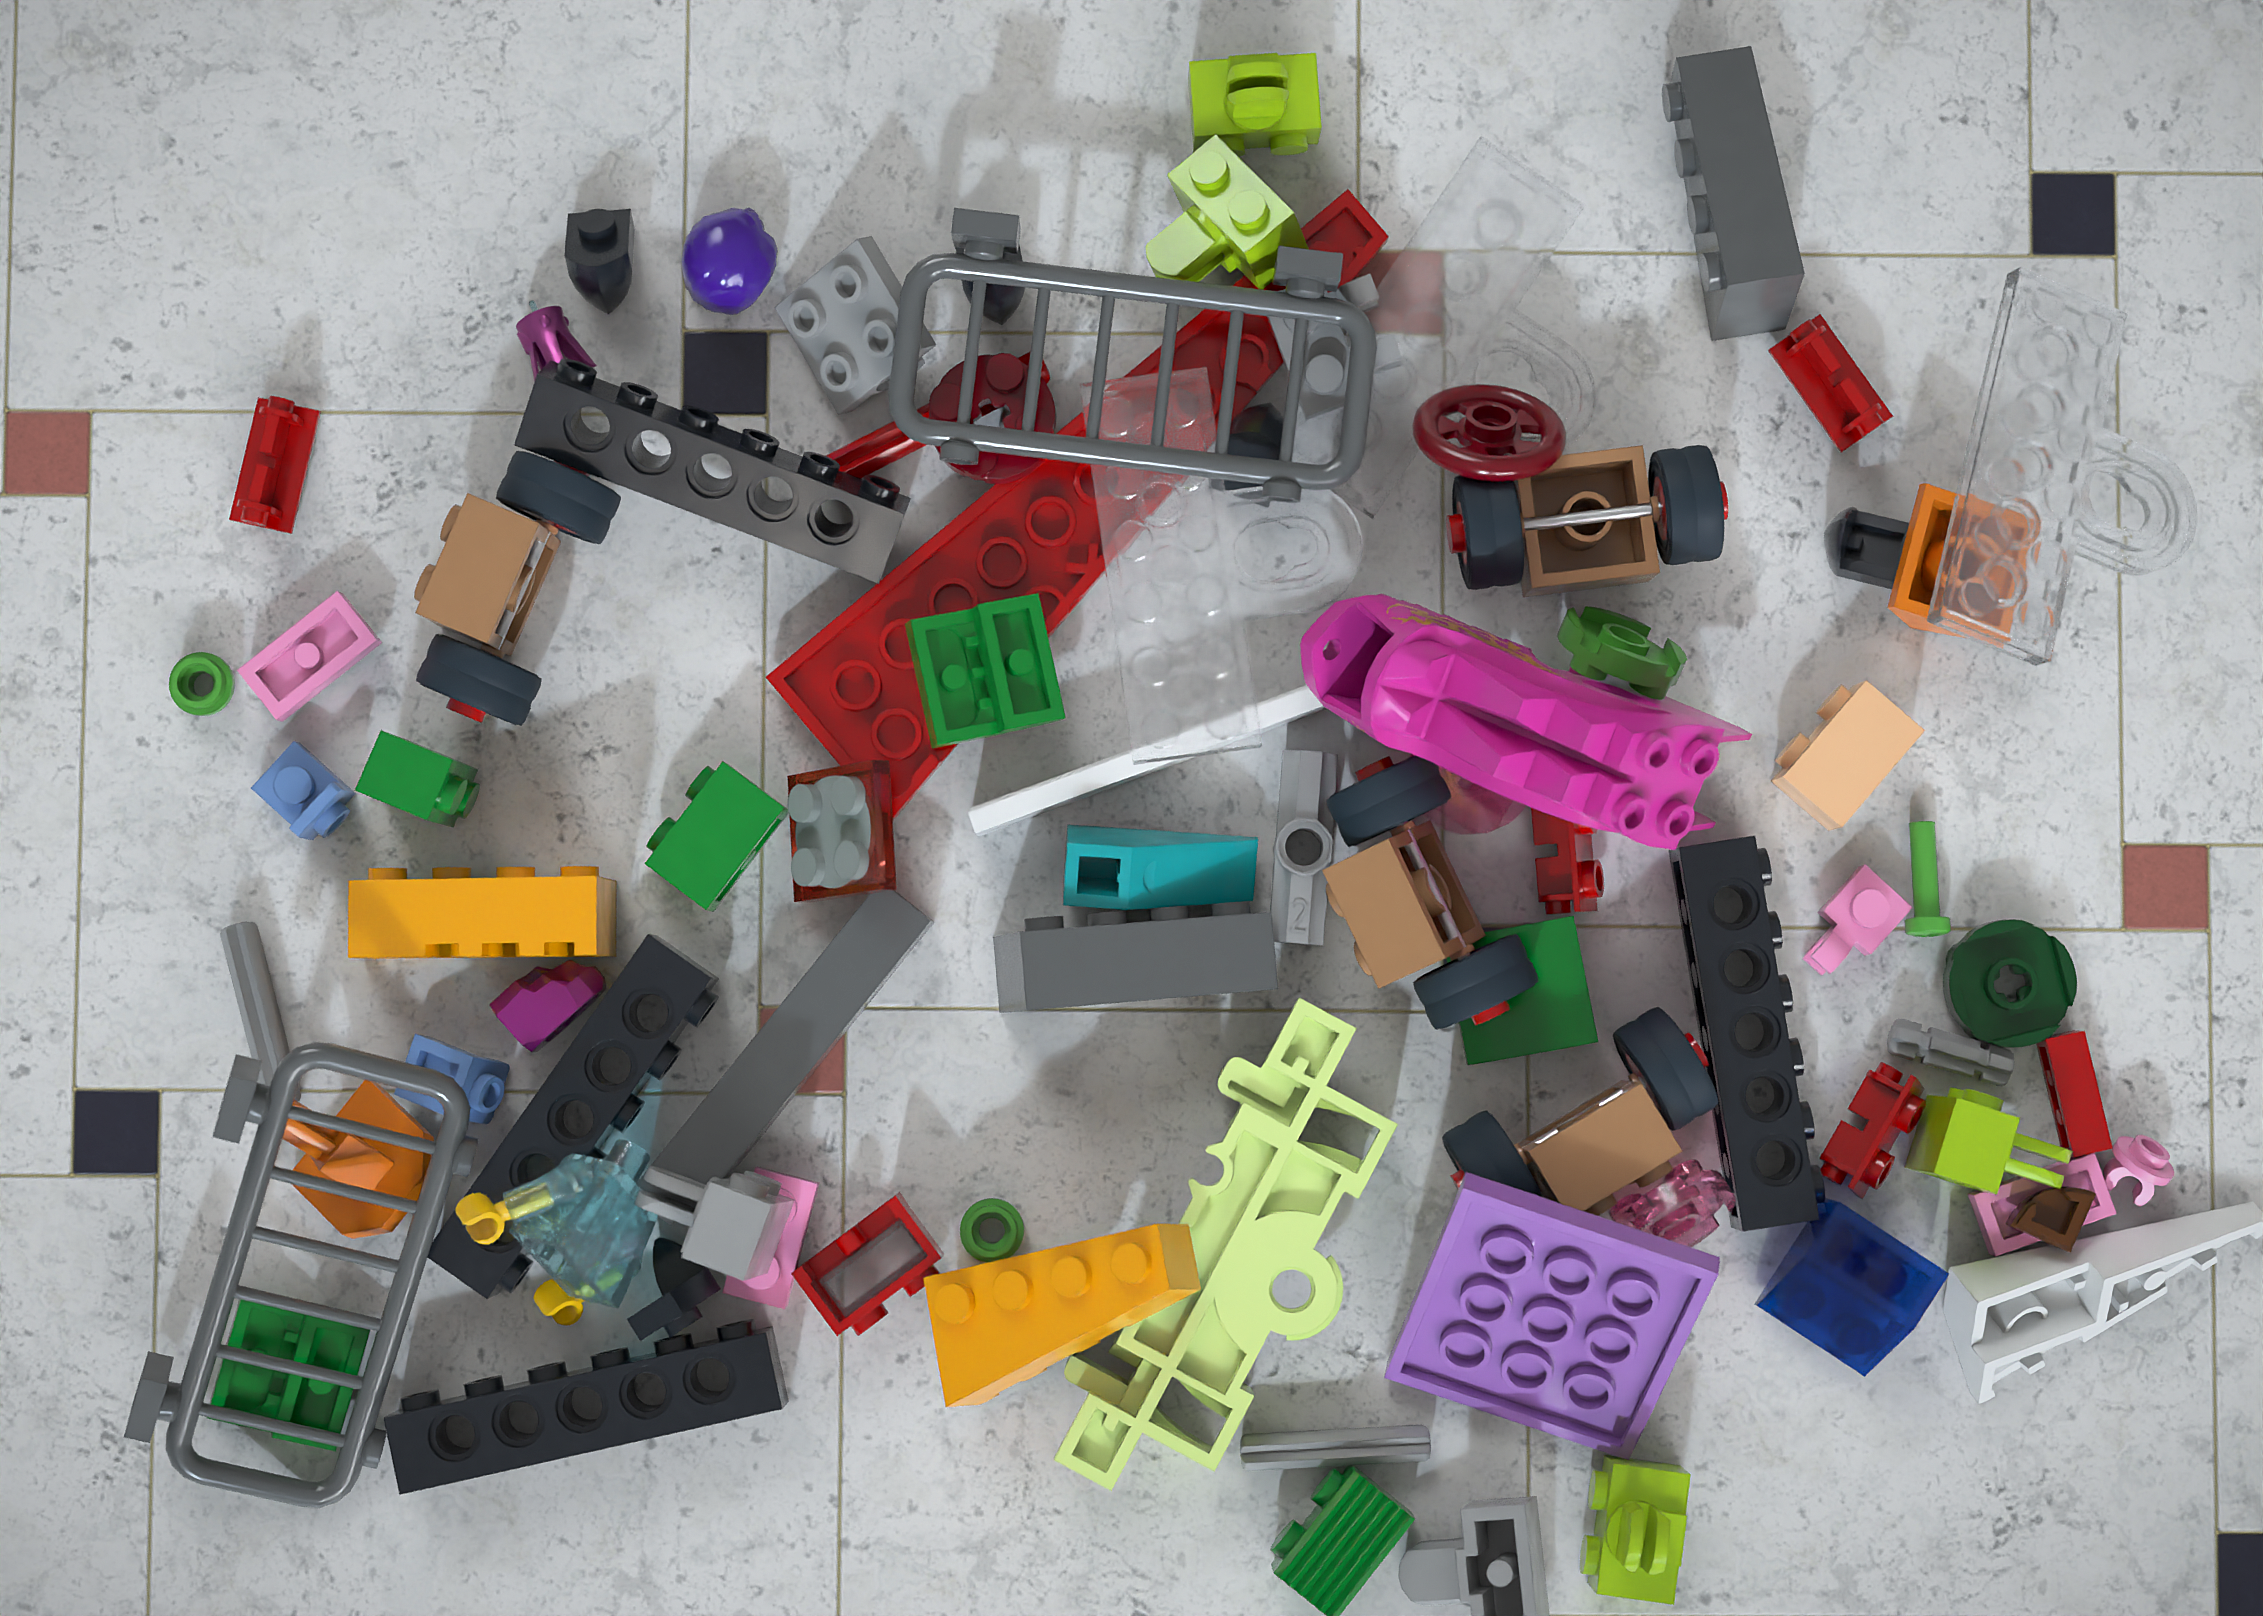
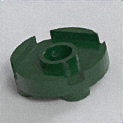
[1943,919,2077,1048]

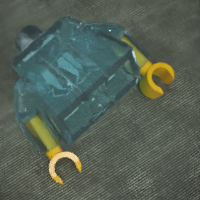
[455,1139,658,1326]

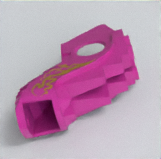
[1300,593,1752,850]

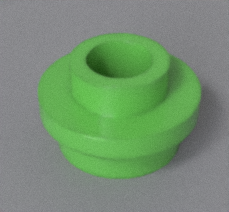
[169,652,235,716]
[960,1198,1024,1263]

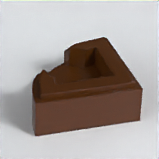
[2006,1186,2096,1253]

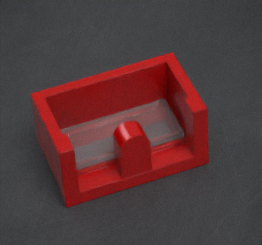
[791,1192,944,1336]

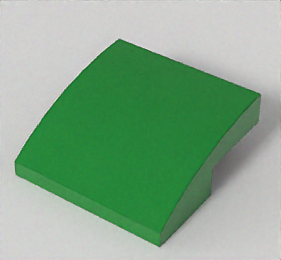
[905,593,1066,748]
[1446,915,1598,1065]
[207,1299,370,1452]

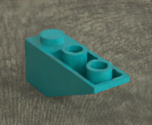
[1063,824,1258,910]

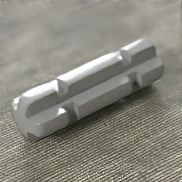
[1887,1019,2015,1086]

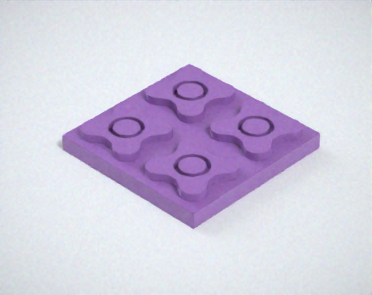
[1384,1172,1720,1460]

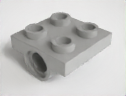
[774,236,936,415]

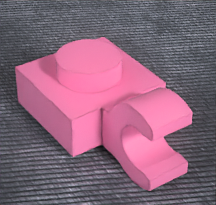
[1802,864,1913,975]

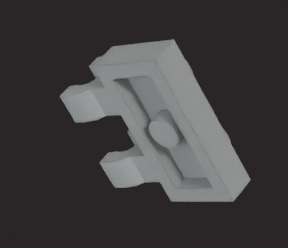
[1267,274,1402,420]

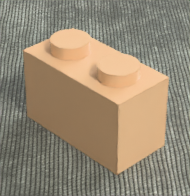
[1771,680,1925,831]

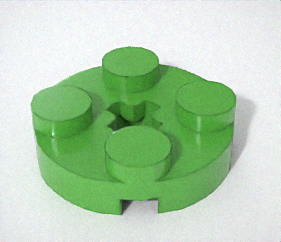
[1557,606,1687,700]

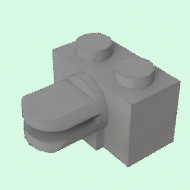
[634,1165,794,1281]
[1398,1496,1550,1616]

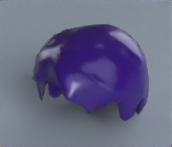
[681,207,778,315]

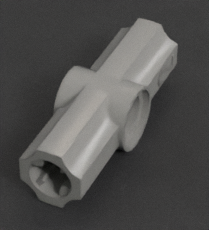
[1270,750,1338,946]

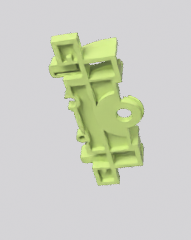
[1054,998,1398,1491]

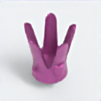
[516,300,597,382]

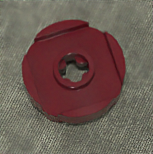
[929,353,1057,484]

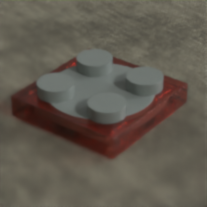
[787,760,897,903]

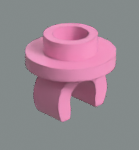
[2103,1135,2174,1206]

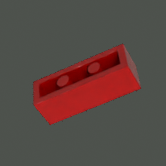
[2036,1030,2113,1157]

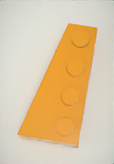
[348,866,617,959]

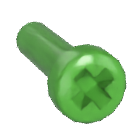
[1904,821,1951,937]

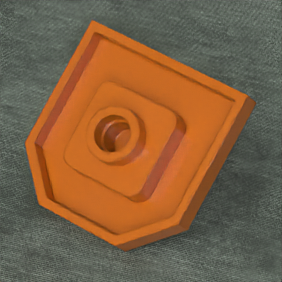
[282,1080,434,1239]

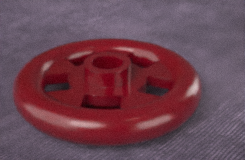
[1412,384,1566,481]

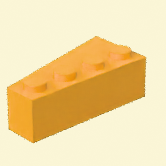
[923,1223,1201,1407]

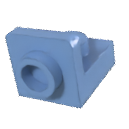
[251,741,356,840]
[394,1034,510,1124]

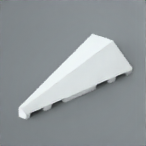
[1943,1202,2263,1404]

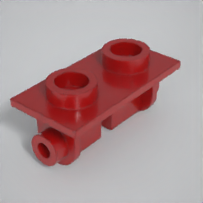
[1768,314,1893,453]
[229,396,321,534]
[1530,807,1604,915]
[1819,1062,1926,1199]

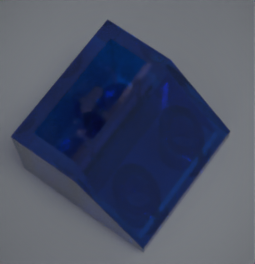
[1754,1198,1949,1377]

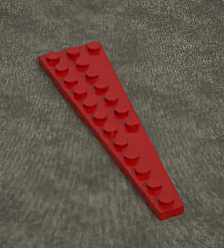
[766,189,1389,824]

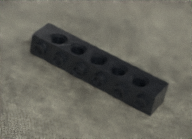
[514,359,911,584]
[1668,836,1825,1232]
[428,934,719,1299]
[384,1319,789,1495]

